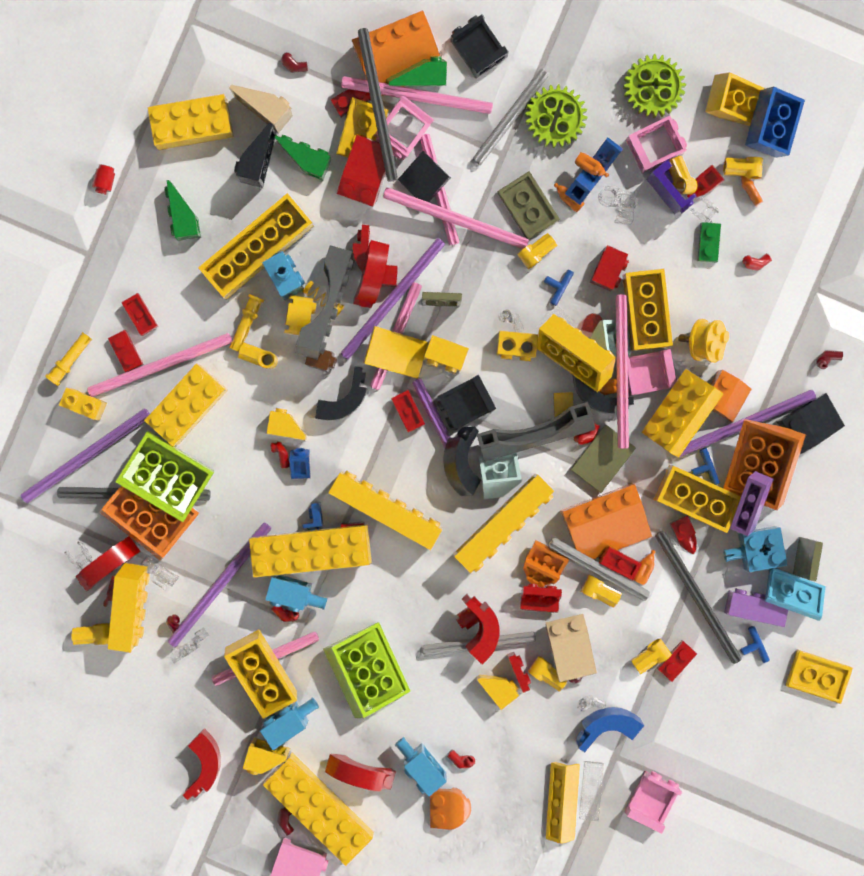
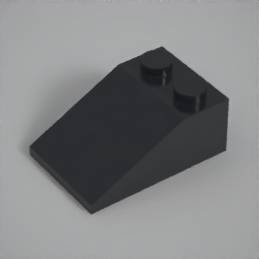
[234,123,277,188]
[776,393,845,454]

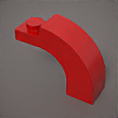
[353,225,398,287]
[353,240,390,308]
[75,536,141,592]
[462,594,500,665]
[183,728,221,800]
[325,754,396,791]

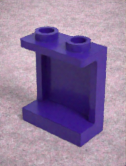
[646,160,697,215]

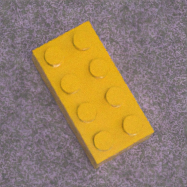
[148,94,234,150]
[622,269,673,351]
[537,314,616,392]
[144,363,228,447]
[641,369,723,458]
[653,465,741,533]
[108,563,150,653]
[224,629,297,719]

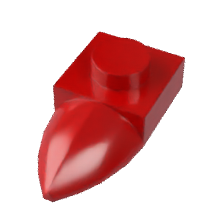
[687,165,725,198]
[669,515,697,554]

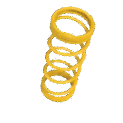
[302,280,344,317]

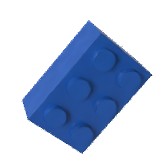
[745,86,805,158]

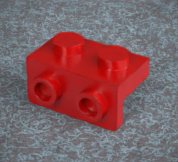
[520,584,562,613]

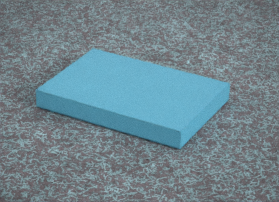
[765,568,826,621]

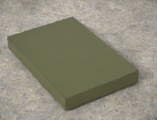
[497,171,560,240]
[422,292,462,307]
[570,424,636,493]
[793,537,823,581]

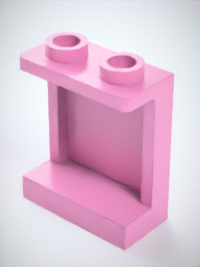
[628,349,677,396]
[625,771,682,834]
[270,838,329,876]

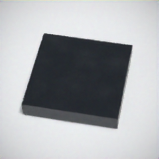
[397,151,451,202]

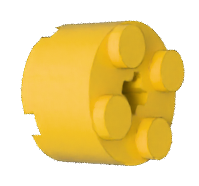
[284,295,317,335]

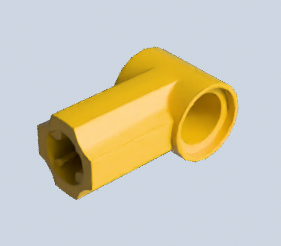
[669,156,697,195]
[723,157,763,179]
[517,233,557,270]
[238,342,278,369]
[580,575,622,608]
[71,623,110,645]
[631,638,672,674]
[528,656,568,692]

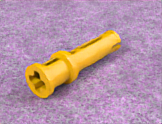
[229,294,265,352]
[45,332,92,386]

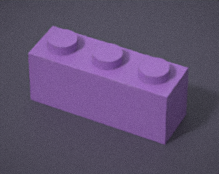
[730,471,773,536]
[724,588,788,627]

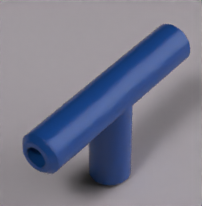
[544,270,574,306]
[691,448,720,485]
[740,626,770,663]

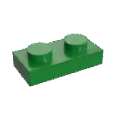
[698,222,721,263]

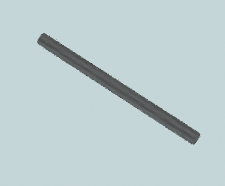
[358,28,398,182]
[57,487,211,501]
[655,531,742,664]

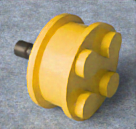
[678,319,729,363]

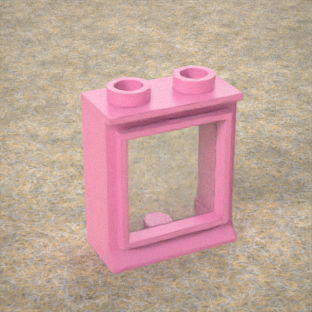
[373,96,434,159]

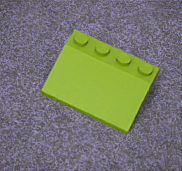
[115,431,214,522]
[323,622,411,718]

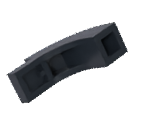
[315,366,368,420]
[573,375,634,414]
[443,426,481,496]

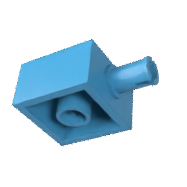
[262,251,305,300]
[723,526,788,572]
[265,575,328,612]
[260,697,319,750]
[395,737,447,796]

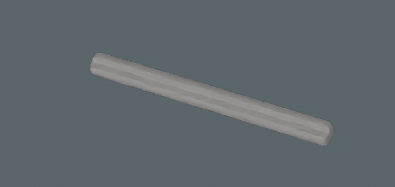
[473,69,549,165]
[549,538,650,601]
[422,631,536,656]

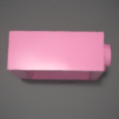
[626,116,687,174]

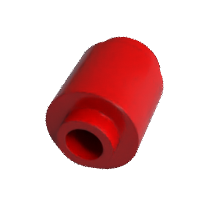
[92,164,115,195]
[456,607,479,630]

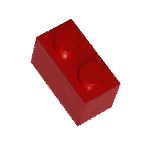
[590,245,629,292]

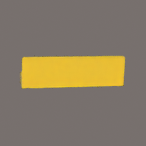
[546,762,580,844]

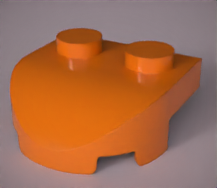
[523,540,569,587]
[430,787,471,830]

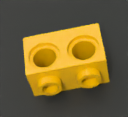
[497,331,538,361]
[59,387,107,420]

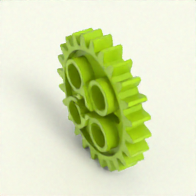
[623,54,686,118]
[525,84,588,148]

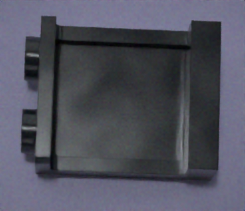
[450,14,509,78]
[436,375,496,430]

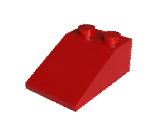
[337,134,394,207]

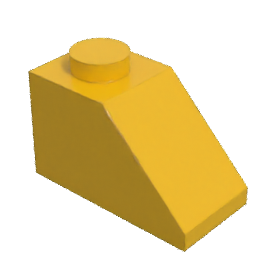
[267,408,307,440]
[477,674,519,710]

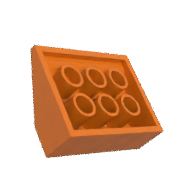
[352,10,440,96]
[723,419,806,510]
[560,483,652,559]
[99,486,199,560]

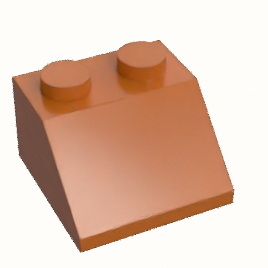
[710,370,752,422]

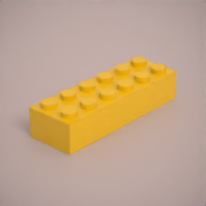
[198,193,314,300]
[329,471,442,550]
[453,474,554,573]
[249,524,372,578]
[263,752,374,866]

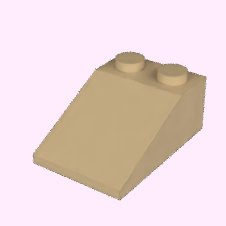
[229,85,293,134]
[545,614,597,682]

